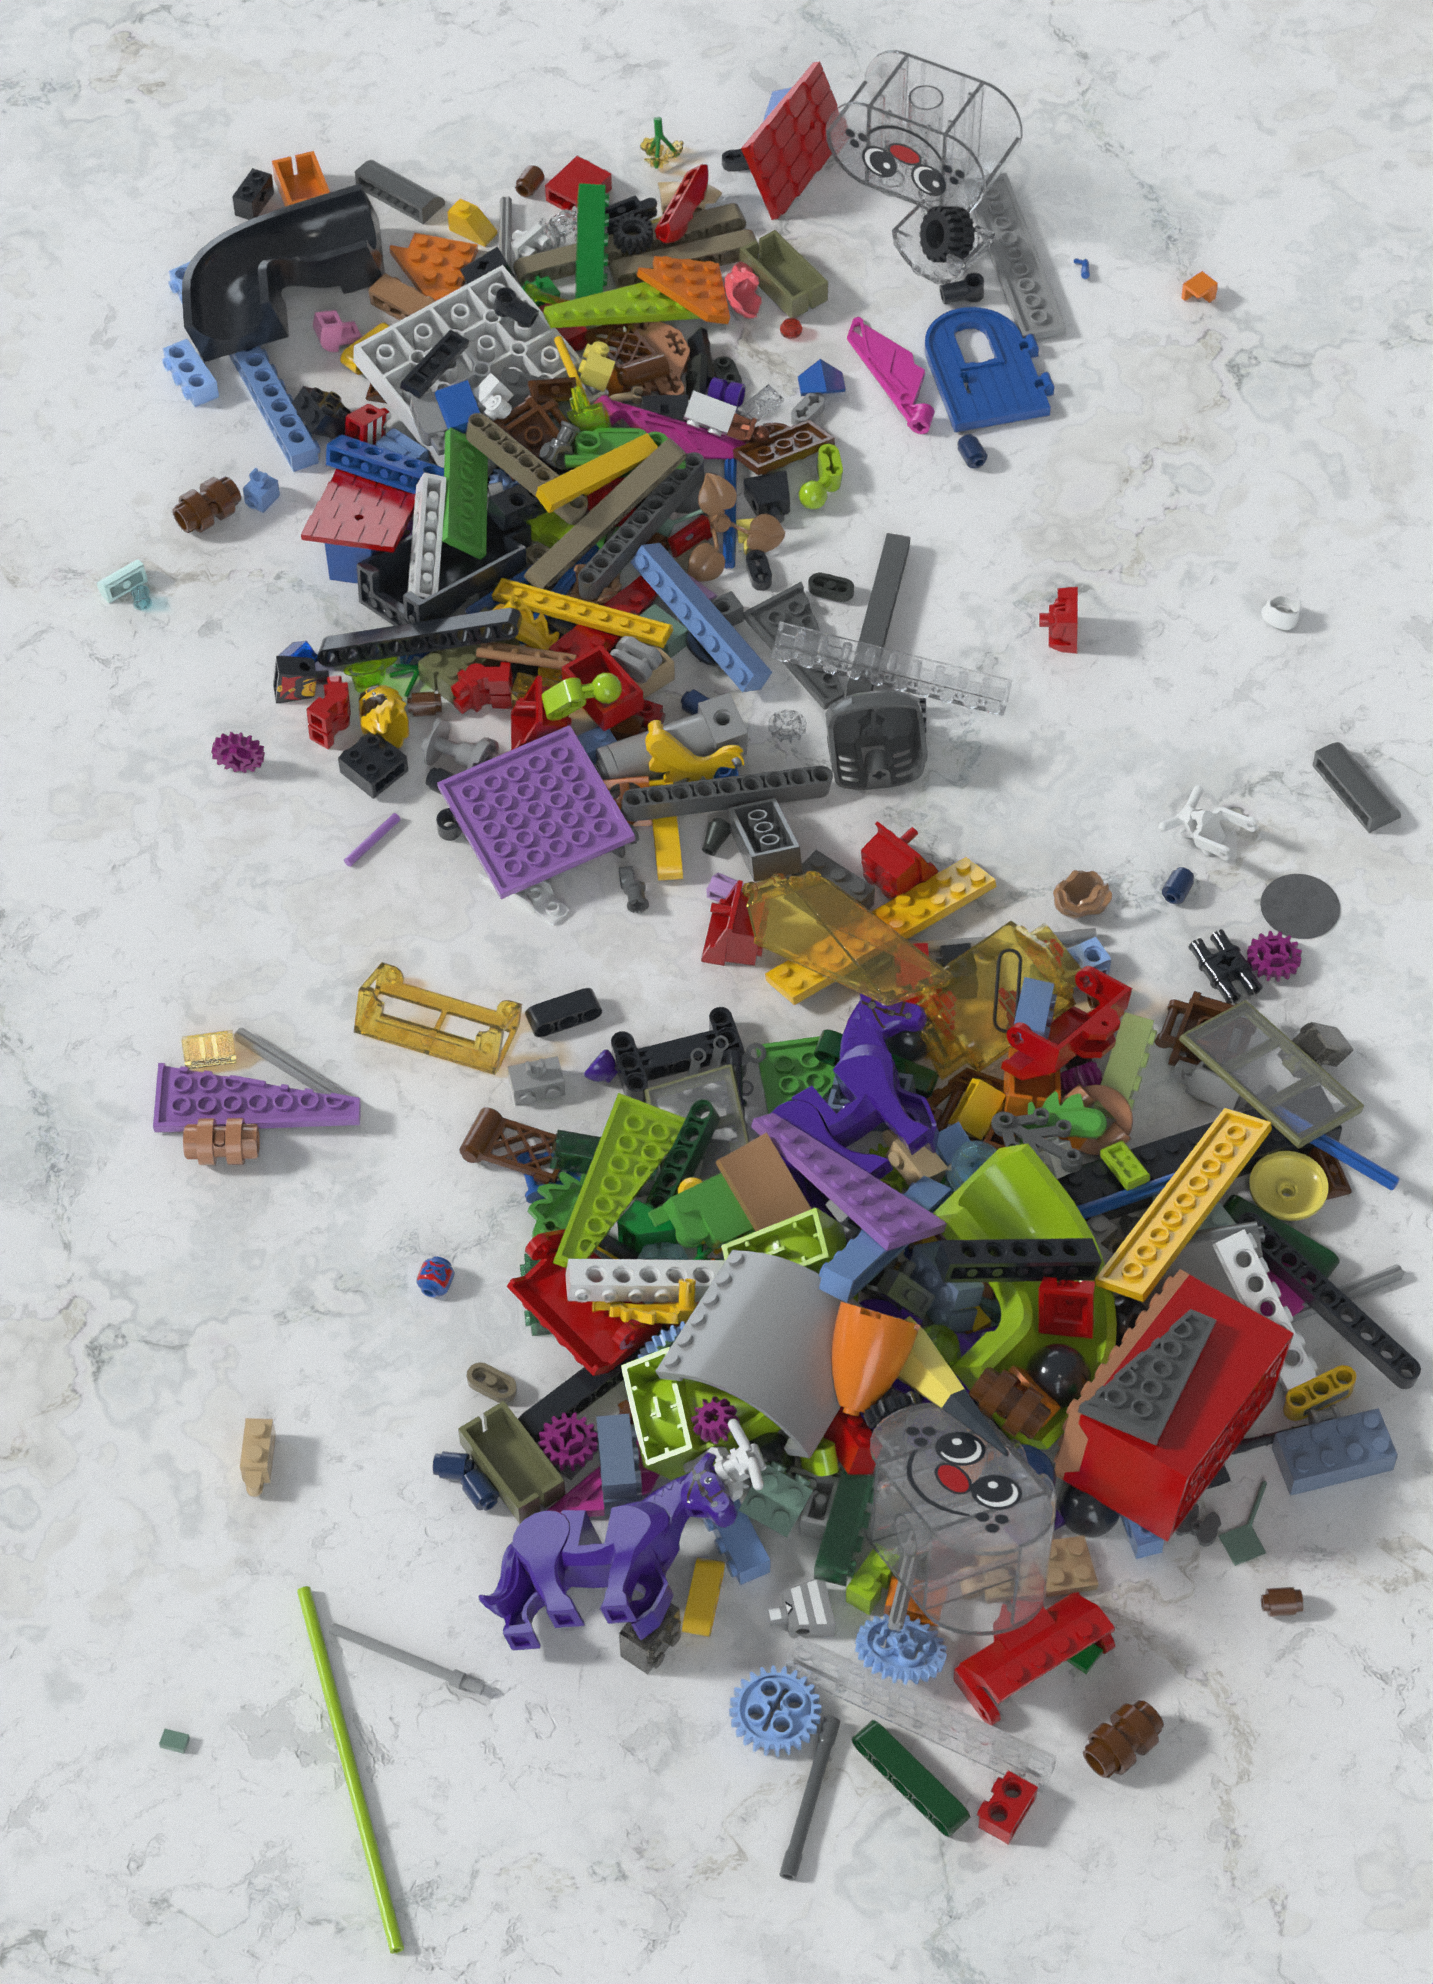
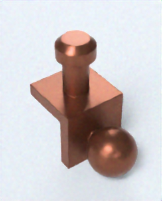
[726,414,770,443]

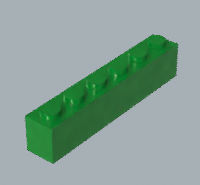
[575,183,609,299]

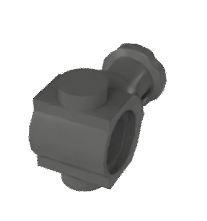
[539,421,580,470]

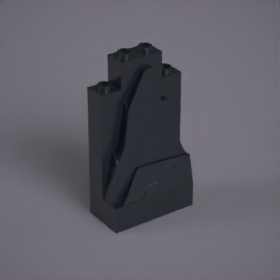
[357,514,531,626]

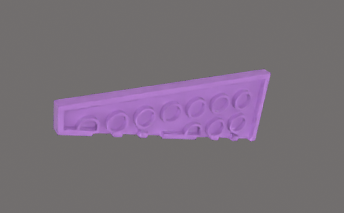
[153,1063,361,1132]
[751,1113,947,1251]

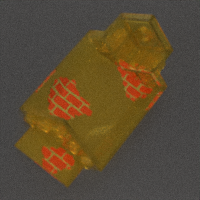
[914,921,1087,1080]

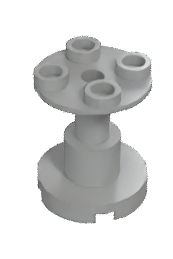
[421,718,499,769]

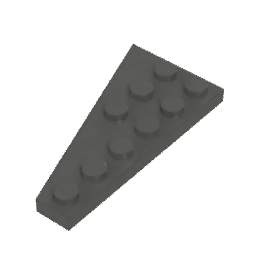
[743,581,844,710]
[1078,1309,1216,1445]

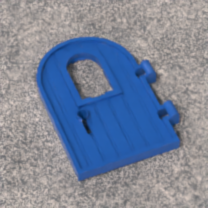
[924,307,1054,432]

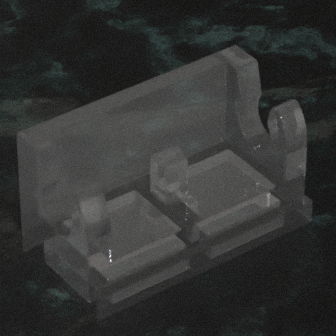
[736,384,784,423]

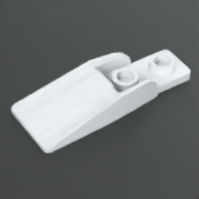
[479,869,569,925]

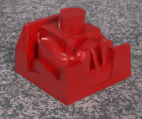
[1039,587,1078,654]
[1039,1277,1095,1339]

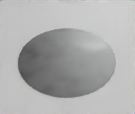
[1260,874,1340,939]

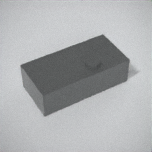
[728,798,803,882]

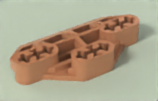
[611,321,690,397]

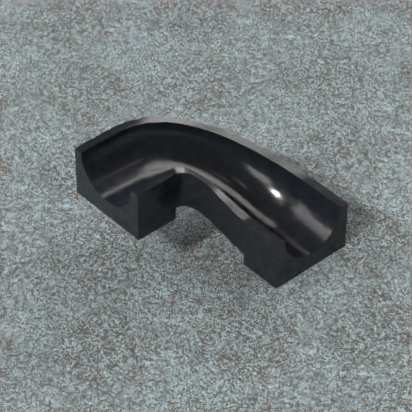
[182,183,385,362]

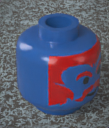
[416,1256,455,1298]

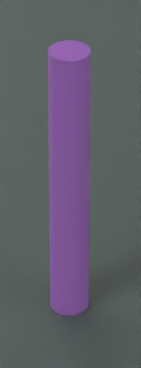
[344,813,401,867]

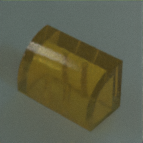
[181,1030,237,1069]

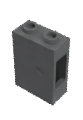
[861,1256,935,1319]

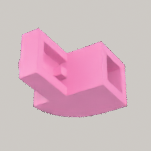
[313,310,362,352]

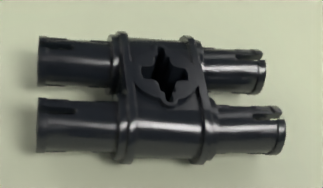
[1188,929,1263,1004]

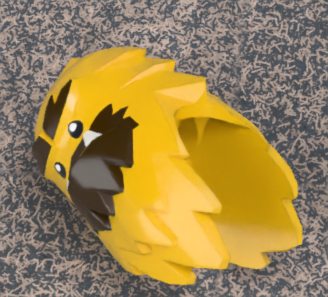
[358,685,409,749]

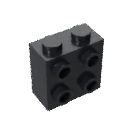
[291,386,352,439]
[338,732,408,799]

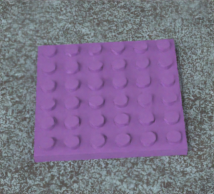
[437,725,635,899]

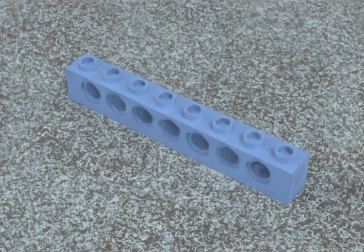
[229,346,321,472]

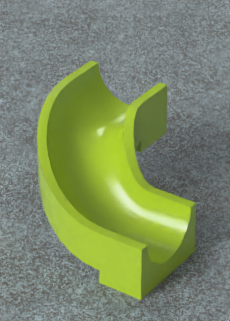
[933,1143,1116,1449]
[621,1208,858,1480]

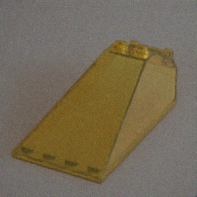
[742,871,955,1006]

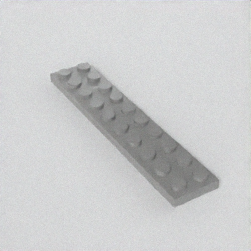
[964,173,1066,339]

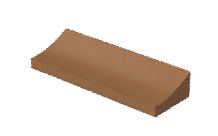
[715,1132,811,1232]

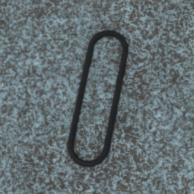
[993,948,1022,1033]

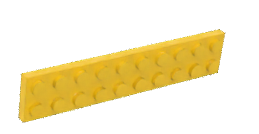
[765,857,997,1005]
[1095,1108,1272,1302]

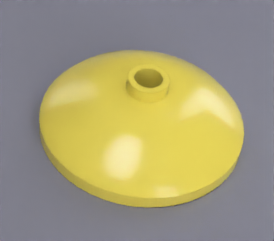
[1249,1151,1328,1221]

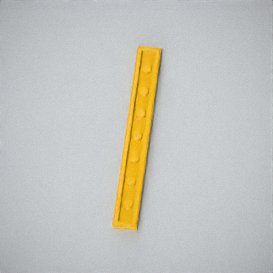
[492,578,673,648]

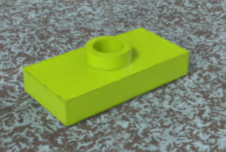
[1100,1140,1150,1191]

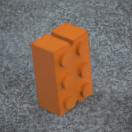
[272,151,330,207]
[1004,1048,1061,1116]

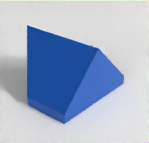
[798,359,846,396]

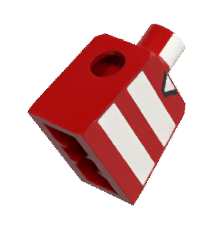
[345,404,391,446]

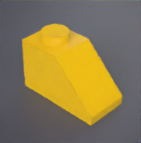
[447,198,498,247]

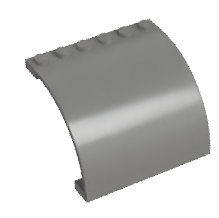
[656,1250,862,1458]

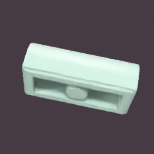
[97,559,148,603]

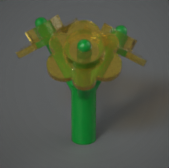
[640,117,684,169]

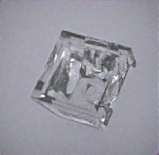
[538,206,577,250]

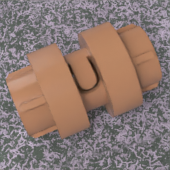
[183,1118,260,1165]

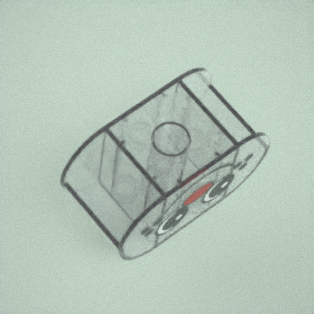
[826,50,1023,213]
[863,1403,1056,1636]

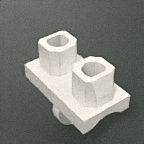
[511,224,550,262]

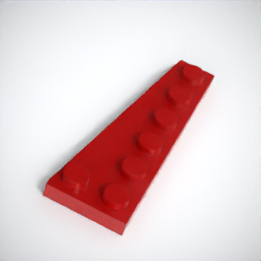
[548,575,658,658]

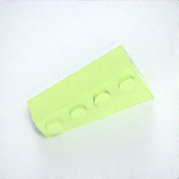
[1094,1012,1157,1119]

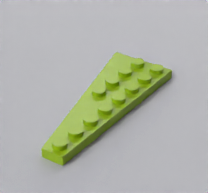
[543,282,701,328]
[553,1093,686,1268]

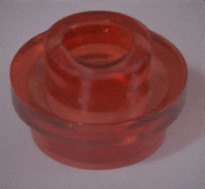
[780,318,802,339]

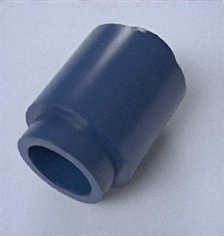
[957,434,988,468]
[680,689,710,715]
[1162,867,1194,904]
[433,1451,474,1481]
[461,1469,499,1511]

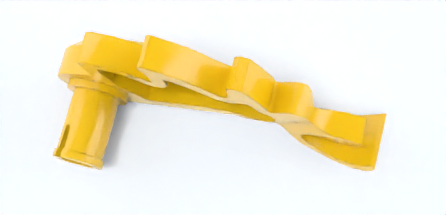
[493,596,562,687]
[645,720,744,783]
[592,1278,697,1325]

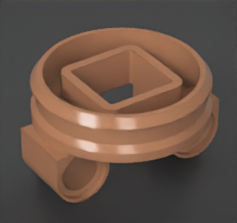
[1061,1084,1133,1155]

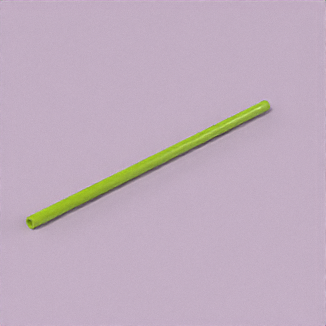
[297,1586,404,1954]

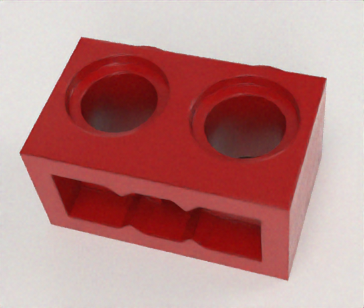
[977,1770,1038,1845]

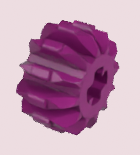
[1060,1061,1102,1096]
[691,1396,740,1445]

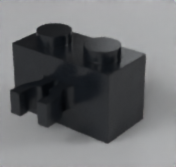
[642,394,689,422]

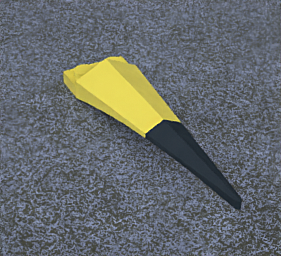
[897,1316,1009,1456]

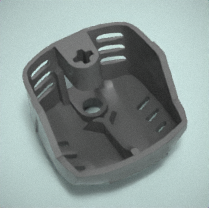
[825,690,928,790]

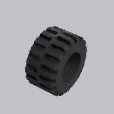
[919,206,975,263]

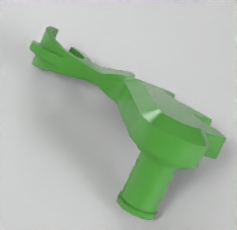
[1019,1091,1107,1145]
[527,1172,587,1238]

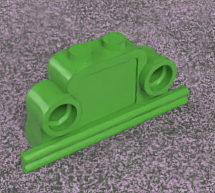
[564,428,686,478]
[648,1173,755,1249]

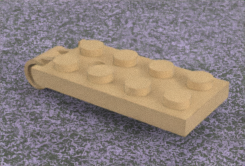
[955,1535,1099,1606]

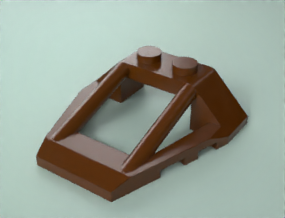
[913,1068,1016,1163]

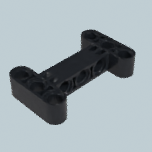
[611,1007,747,1103]

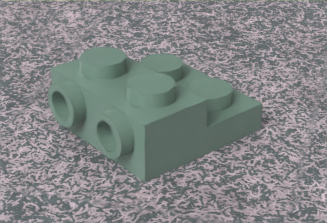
[739,1460,814,1537]

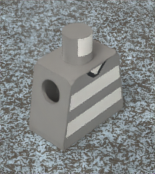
[768,1576,836,1638]

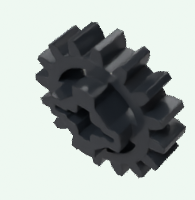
[863,1391,924,1430]

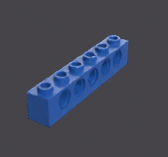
[326,435,444,494]

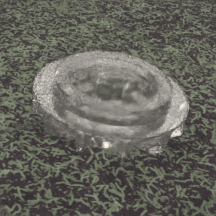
[768,709,807,743]

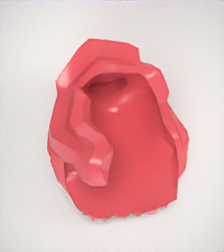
[724,261,762,319]

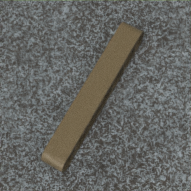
[609,229,759,288]
[466,413,588,525]

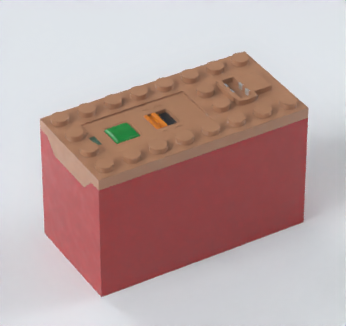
[1053,1269,1294,1542]

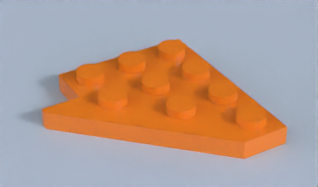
[389,233,478,301]
[637,256,730,324]

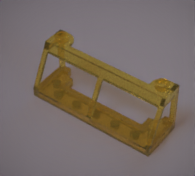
[354,962,523,1075]

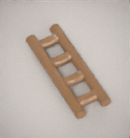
[476,642,577,670]

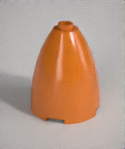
[832,1302,920,1417]

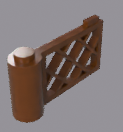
[585,323,670,389]
[459,1107,575,1184]

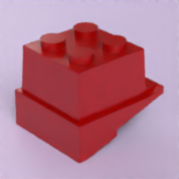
[511,676,572,750]
[861,821,939,899]
[701,880,771,966]

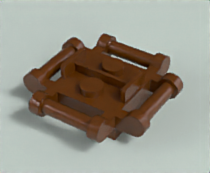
[492,395,578,482]
[1155,991,1257,1071]

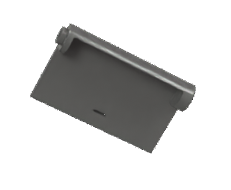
[1139,1221,1265,1311]

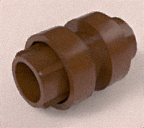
[172,476,242,533]
[969,1367,1051,1439]
[1083,1700,1164,1778]

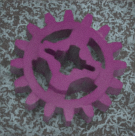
[211,732,265,773]
[1247,931,1302,982]
[539,1413,598,1471]

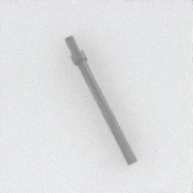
[329,1623,485,1695]

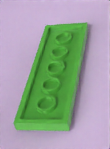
[442,428,488,560]

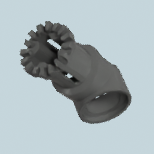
[619,866,649,913]

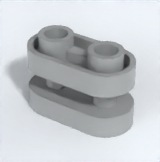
[610,636,662,683]

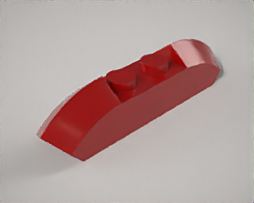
[655,164,709,243]

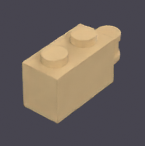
[883,1129,948,1186]
[240,1418,276,1497]

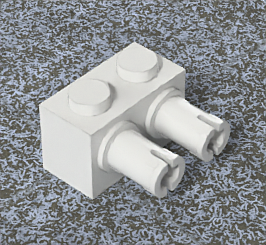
[683,391,737,437]

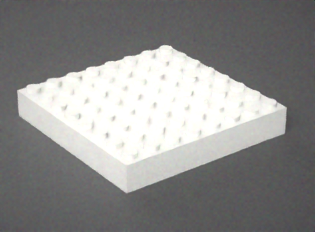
[353,265,609,474]

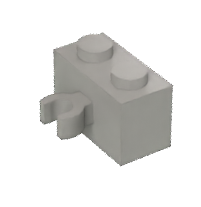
[508,1056,565,1105]

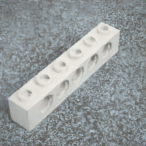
[408,472,447,599]
[1212,1229,1317,1391]
[565,1259,725,1303]

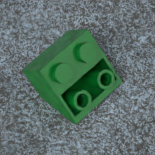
[617,1199,680,1260]

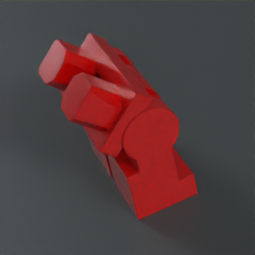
[451,662,514,714]
[306,675,351,750]

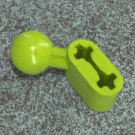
[798,444,843,510]
[541,673,622,720]
[800,1437,839,1476]

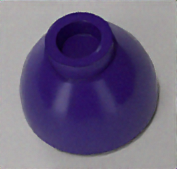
[584,1049,618,1084]

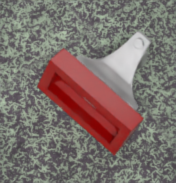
[668,512,713,558]

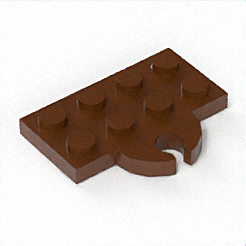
[733,419,835,476]

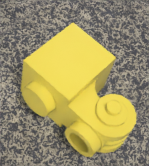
[578,341,615,392]

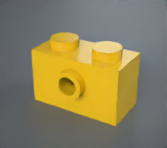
[948,1078,1006,1140]

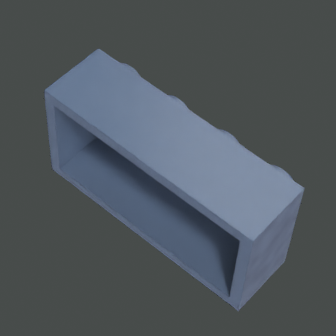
[1272,1408,1398,1496]

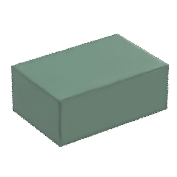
[159,1728,190,1754]

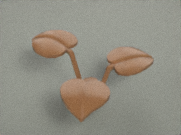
[687,473,785,582]

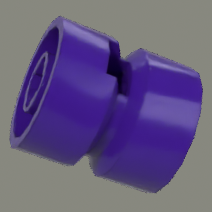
[707,377,746,413]

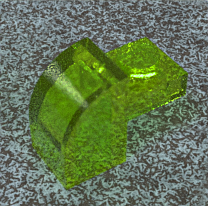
[567,386,611,432]

